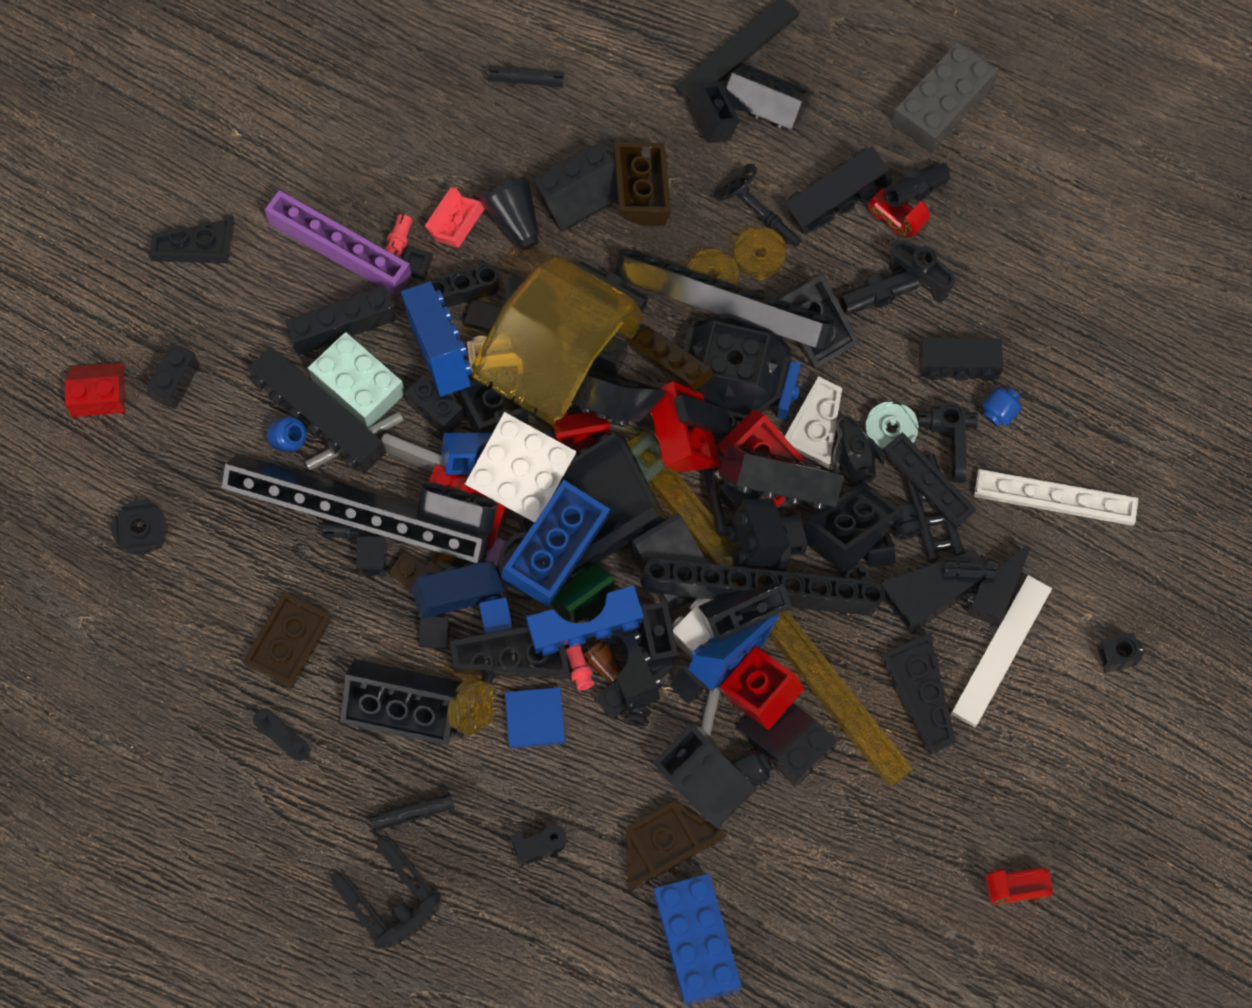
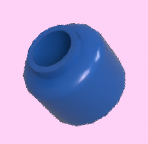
[982,387,1022,427]
[267,417,307,452]

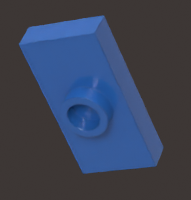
[777,361,801,420]

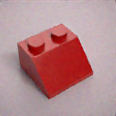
[65,362,125,417]
[551,412,610,455]

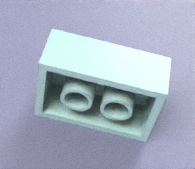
[308,332,405,428]

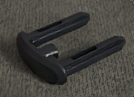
[331,836,441,949]

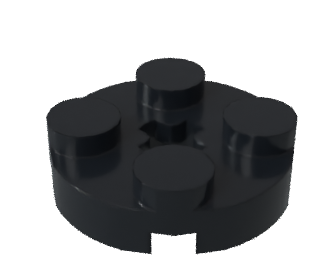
[111,500,168,555]

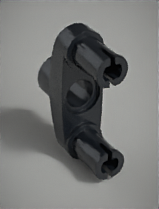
[890,240,955,302]

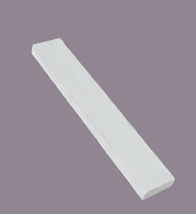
[974,469,1138,526]
[951,575,1052,728]

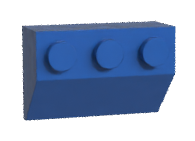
[688,614,780,691]

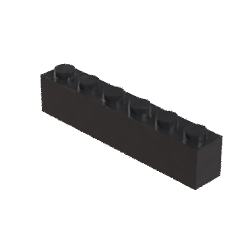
[248,346,387,474]

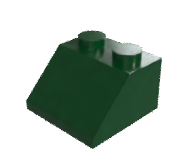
[551,564,614,623]

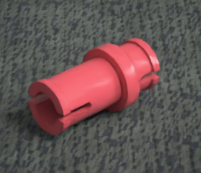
[385,214,413,256]
[565,646,594,691]

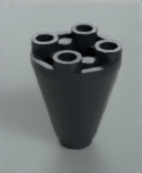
[479,176,540,251]

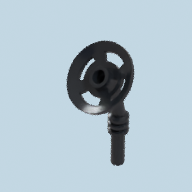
[714,164,801,247]

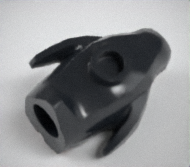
[832,417,884,486]

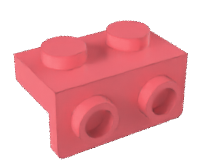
[425,187,485,248]

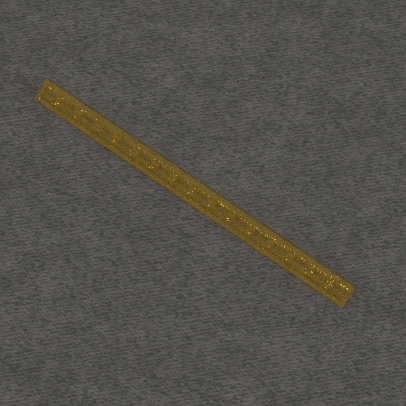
[627,432,913,788]

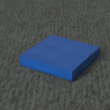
[505,688,565,749]

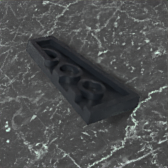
[881,633,956,755]

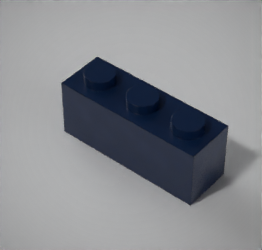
[411,560,504,619]

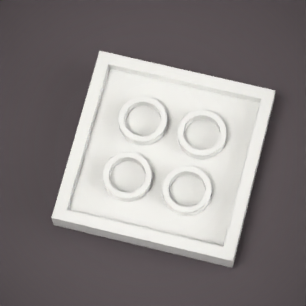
[465,412,576,523]

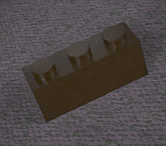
[613,142,671,226]

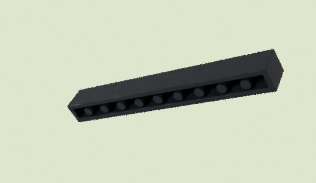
[222,453,491,564]

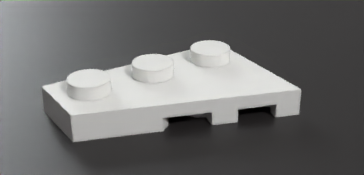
[785,376,842,467]

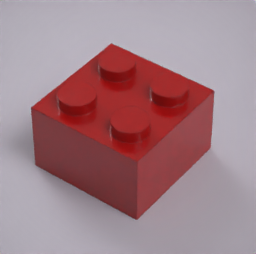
[719,646,804,731]

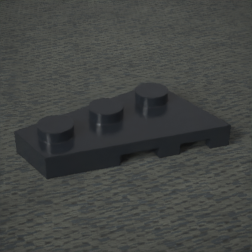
[149,216,234,263]

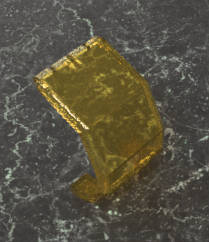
[471,255,642,425]

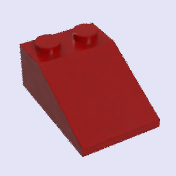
[716,409,806,508]

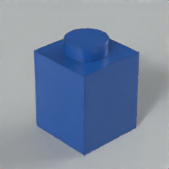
[479,596,512,634]

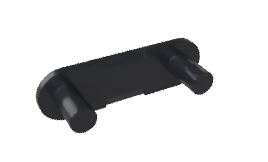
[253,709,310,761]

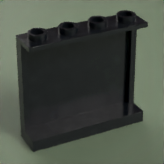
[551,432,667,574]

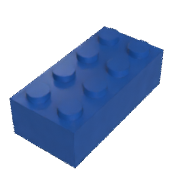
[401,281,472,397]
[501,480,610,607]
[653,874,742,1007]

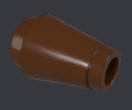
[584,642,621,684]

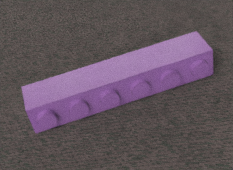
[265,190,412,297]

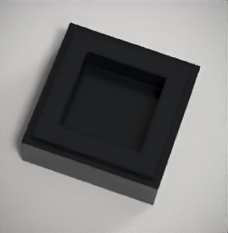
[403,246,433,280]

